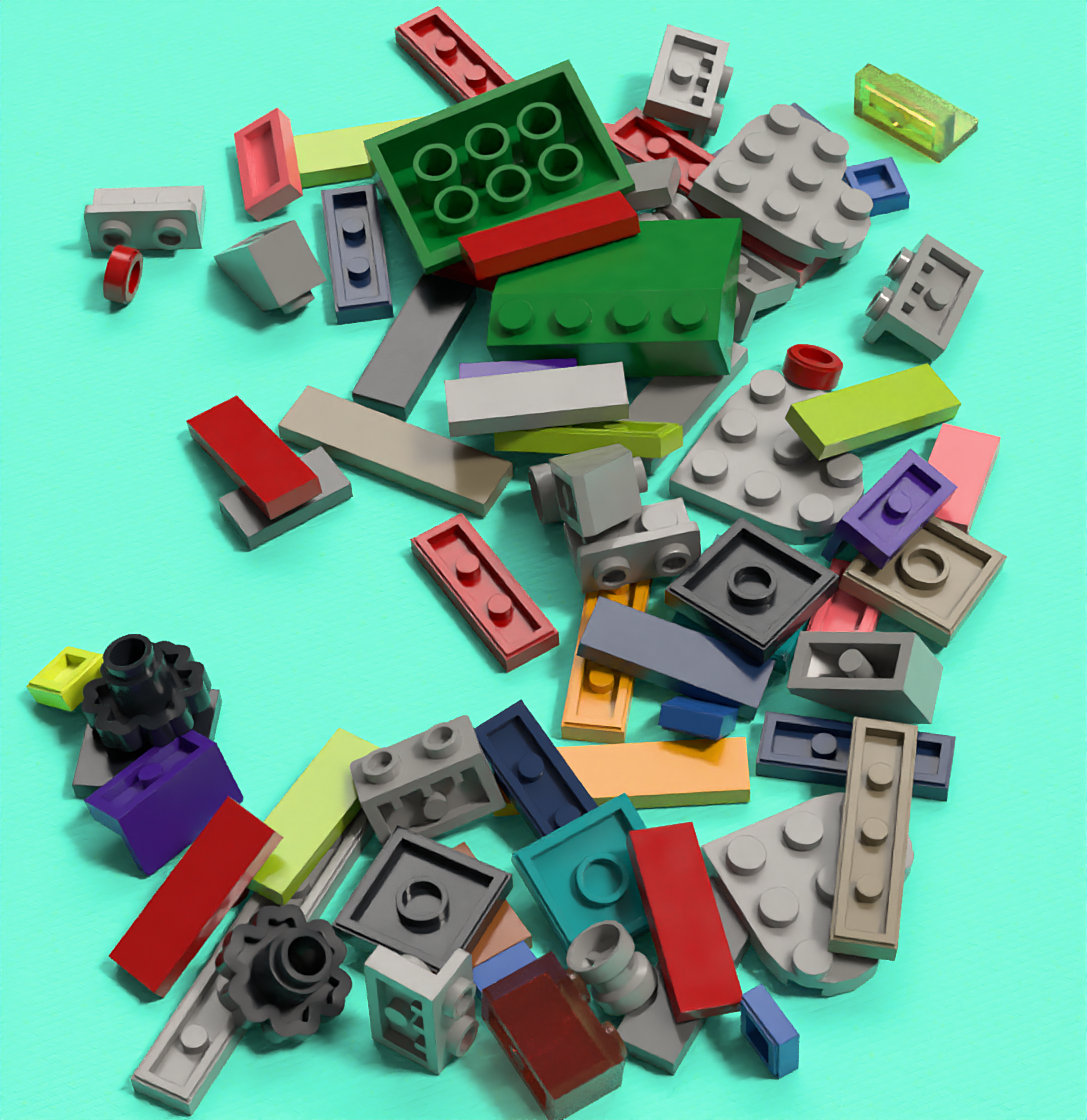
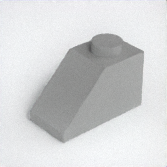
[213,220,327,314]
[549,443,648,538]
[786,631,944,724]

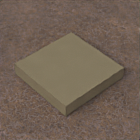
[839,516,1007,648]

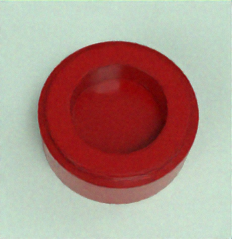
[103,245,143,304]
[781,344,844,390]

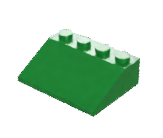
[363,59,636,275]
[486,218,743,377]

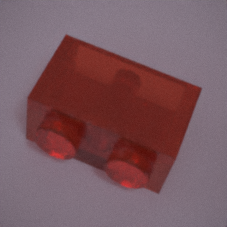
[481,951,628,1120]

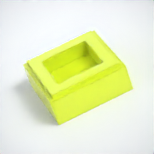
[26,646,103,712]

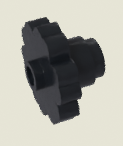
[81,634,212,752]
[215,904,352,1044]

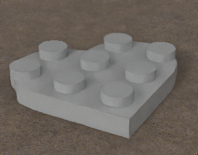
[688,104,873,264]
[669,370,864,545]
[701,792,914,996]

